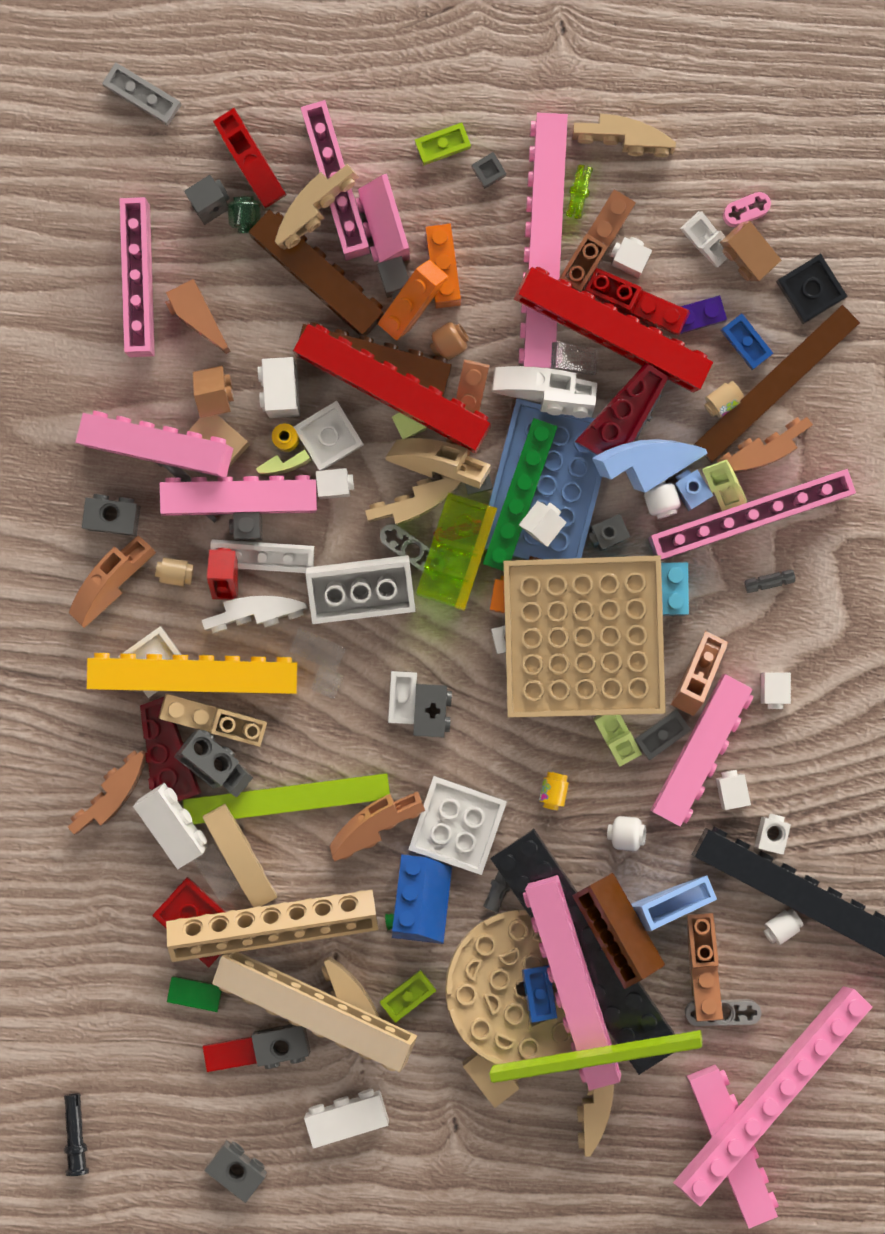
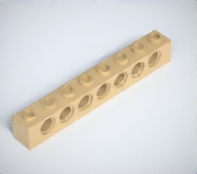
[166,890,378,962]

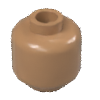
[430,322,469,360]

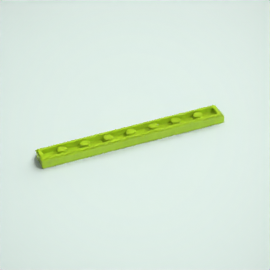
[183,773,390,824]
[489,1030,703,1083]

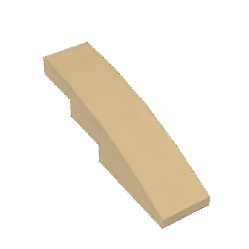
[203,804,278,908]

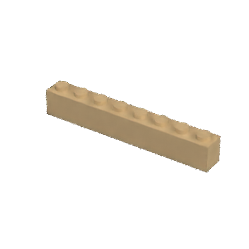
[212,952,417,1072]

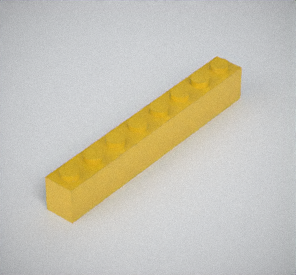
[87,653,297,694]

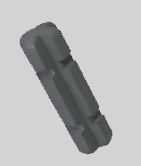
[744,569,795,593]

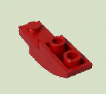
[213,108,287,209]
[585,268,690,336]

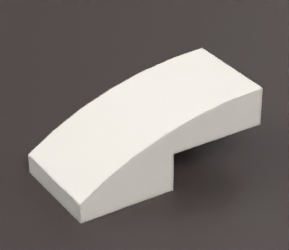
[680,211,727,268]

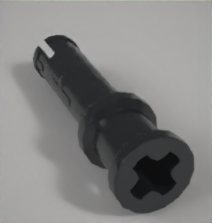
[64,1093,89,1176]

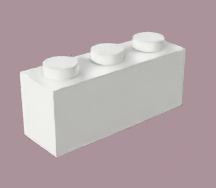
[133,783,208,870]
[304,1089,389,1149]

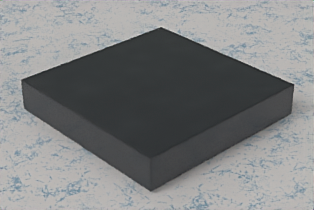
[776,254,848,324]

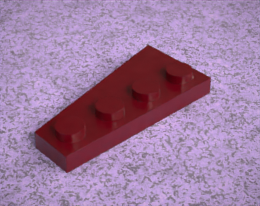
[575,364,669,455]
[140,696,201,801]

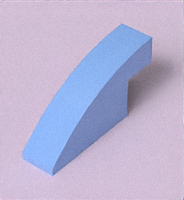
[592,439,707,493]
[631,875,717,931]

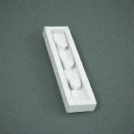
[211,539,314,573]

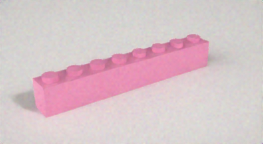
[648,469,856,560]
[523,875,621,1090]

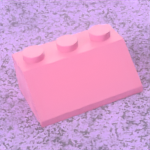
[355,174,410,263]

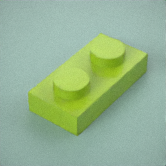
[414,122,471,166]
[380,969,436,1023]

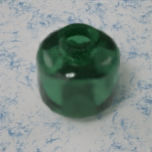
[227,196,261,233]

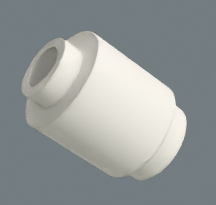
[763,908,804,945]

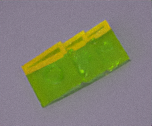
[416,492,497,611]

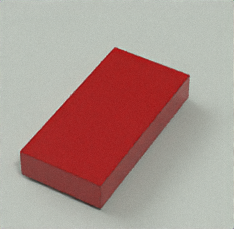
[203,1037,257,1072]

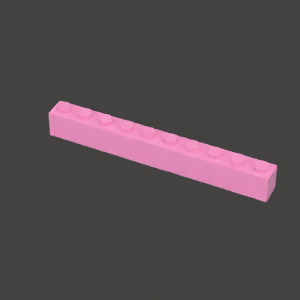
[519,113,568,369]
[673,986,872,1207]

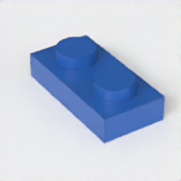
[720,313,773,370]
[522,965,557,1023]

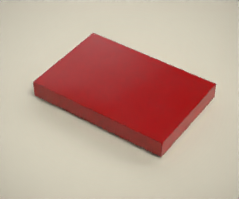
[152,877,226,968]

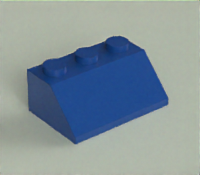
[392,854,452,944]

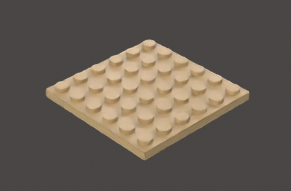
[504,555,666,717]

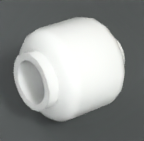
[644,481,681,519]
[607,816,646,851]

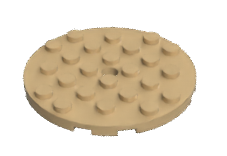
[445,910,574,1064]

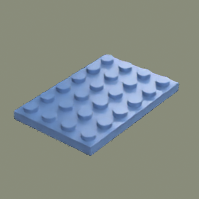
[485,398,602,560]

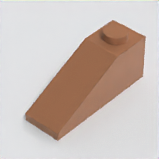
[165,279,231,354]
[671,631,728,716]

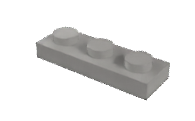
[102,62,181,126]

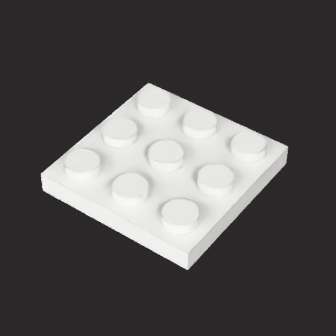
[408,776,507,875]

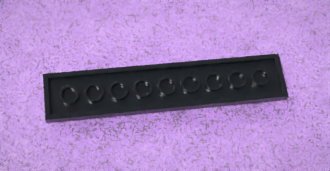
[490,829,675,1075]

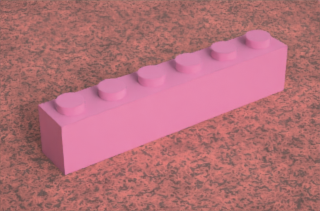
[301,100,370,261]
[120,197,155,357]
[75,411,234,478]
[160,475,317,516]
[650,674,753,827]
[687,1065,779,1228]

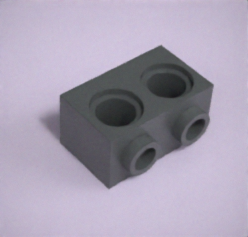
[174,729,239,789]

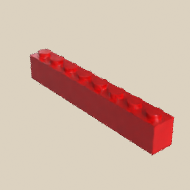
[514,267,713,393]
[293,324,491,454]

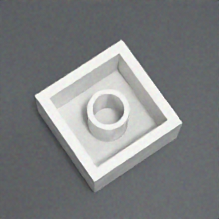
[258,357,300,418]

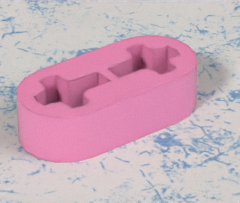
[723,192,771,227]

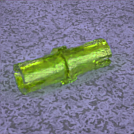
[566,164,593,219]

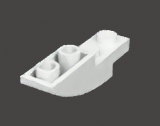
[492,366,597,404]
[202,596,308,634]

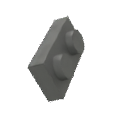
[634,709,691,760]

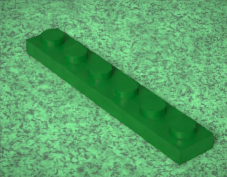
[483,418,558,572]

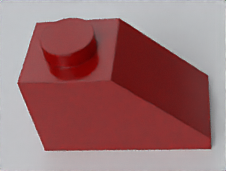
[207,548,238,600]

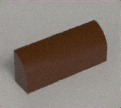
[572,873,665,989]

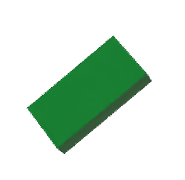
[167,976,222,1012]

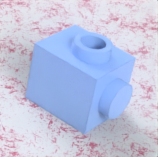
[675,469,714,512]

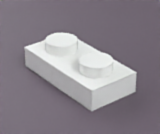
[541,391,596,418]
[388,671,417,724]

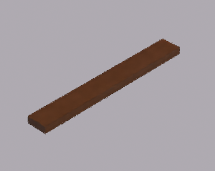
[694,305,860,463]

